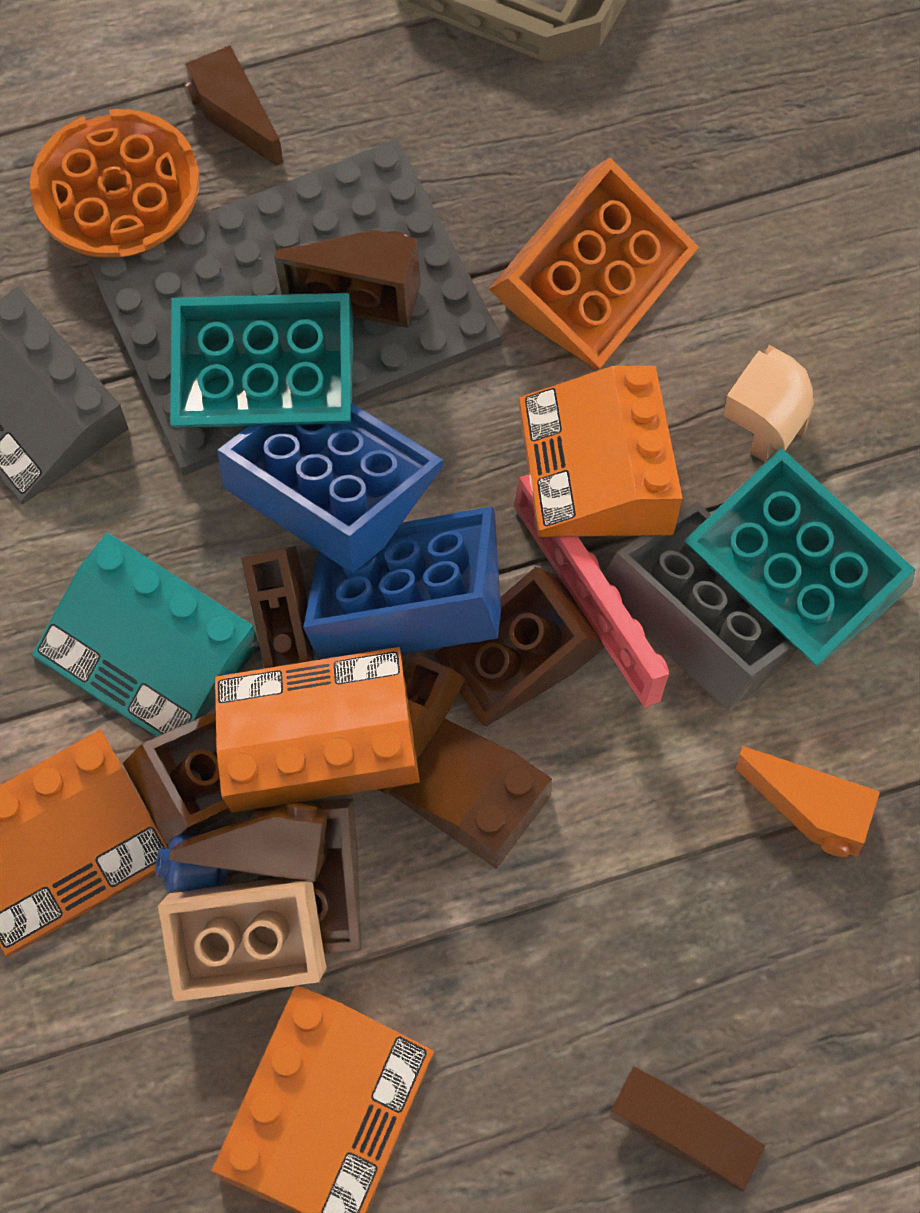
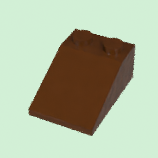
[274,230,421,328]
[434,567,605,726]
[122,711,231,845]
[389,718,552,869]
[252,798,361,953]

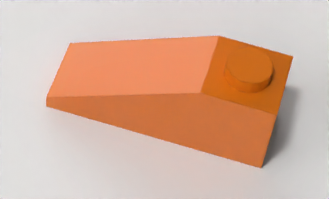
[736,746,880,858]

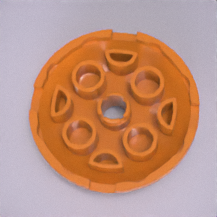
[30,109,199,259]

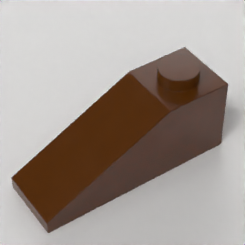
[183,45,284,166]
[241,545,313,669]
[169,803,328,882]

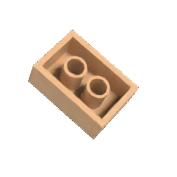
[158,877,326,1002]

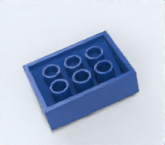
[218,403,443,574]
[303,506,501,660]

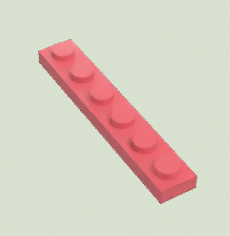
[514,475,669,708]

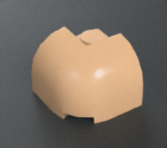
[723,345,814,462]

